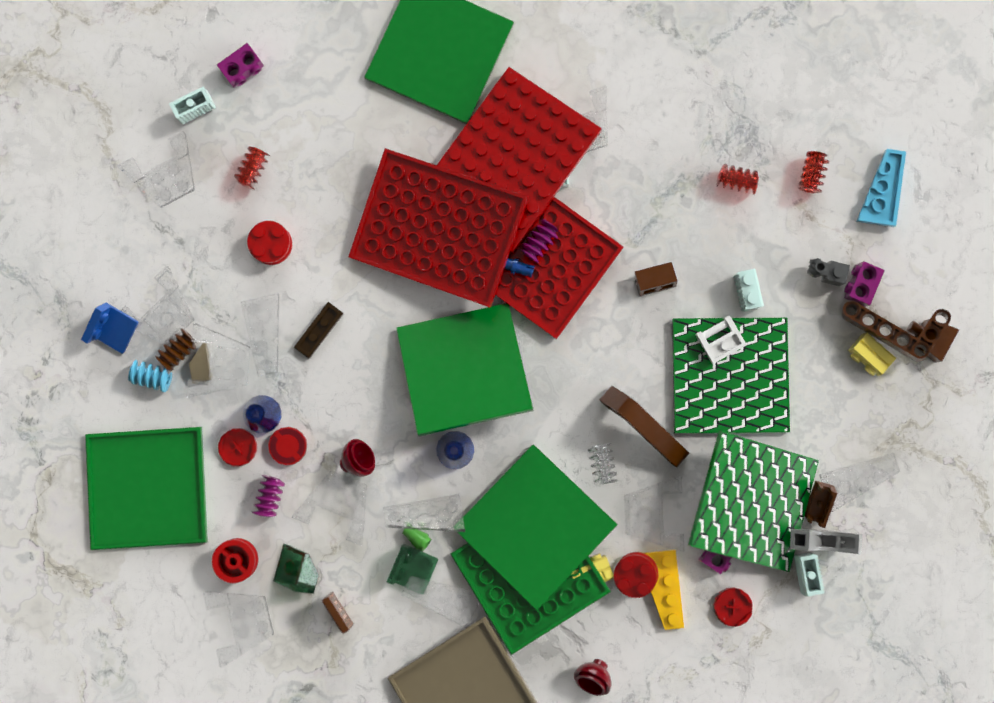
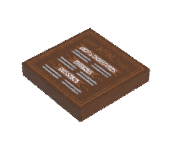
[322,592,353,634]

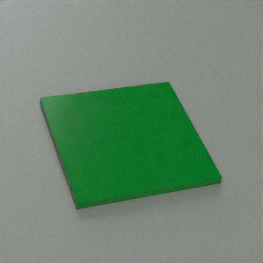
[364,0,514,124]
[396,303,534,436]
[85,427,208,550]
[453,444,618,610]

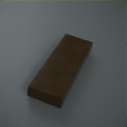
[294,302,344,359]

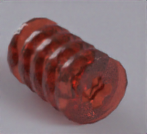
[234,146,270,190]
[799,151,830,193]
[717,164,759,195]

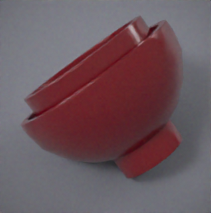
[340,439,375,477]
[574,659,612,696]

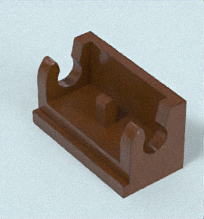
[635,262,678,297]
[804,480,838,528]

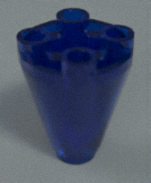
[243,395,282,433]
[436,431,474,469]

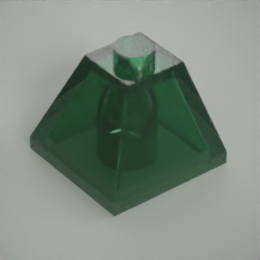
[273,544,319,594]

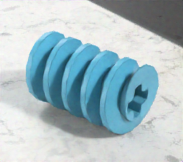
[128,360,173,392]

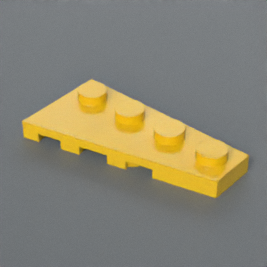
[645,549,684,630]

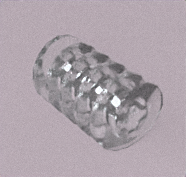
[587,443,618,485]

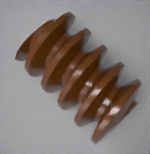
[155,328,197,371]

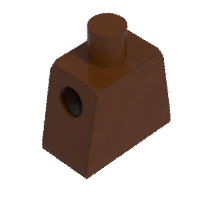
[907,319,959,363]

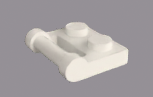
[695,316,747,364]

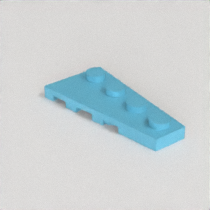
[856,149,906,227]

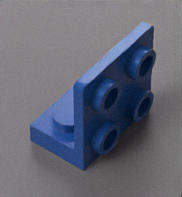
[81,302,139,354]

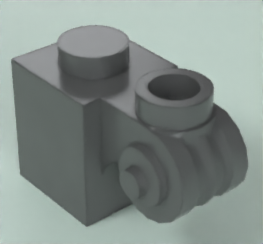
[807,258,850,286]

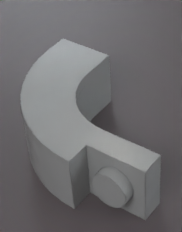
[790,529,862,554]

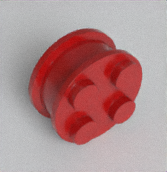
[247,221,293,265]
[212,538,259,583]
[614,552,659,598]

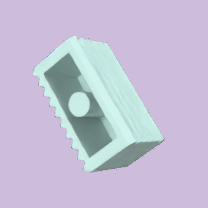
[169,86,216,124]
[733,269,764,312]
[794,552,825,596]

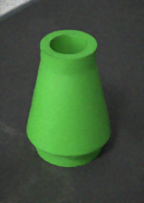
[402,525,432,552]

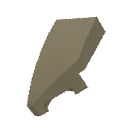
[189,342,213,382]

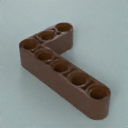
[842,301,951,362]
[599,386,689,468]

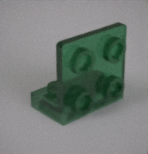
[387,543,438,594]

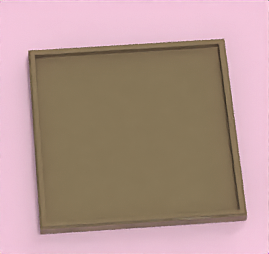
[388,616,537,703]

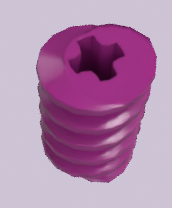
[520,219,559,263]
[252,475,285,517]

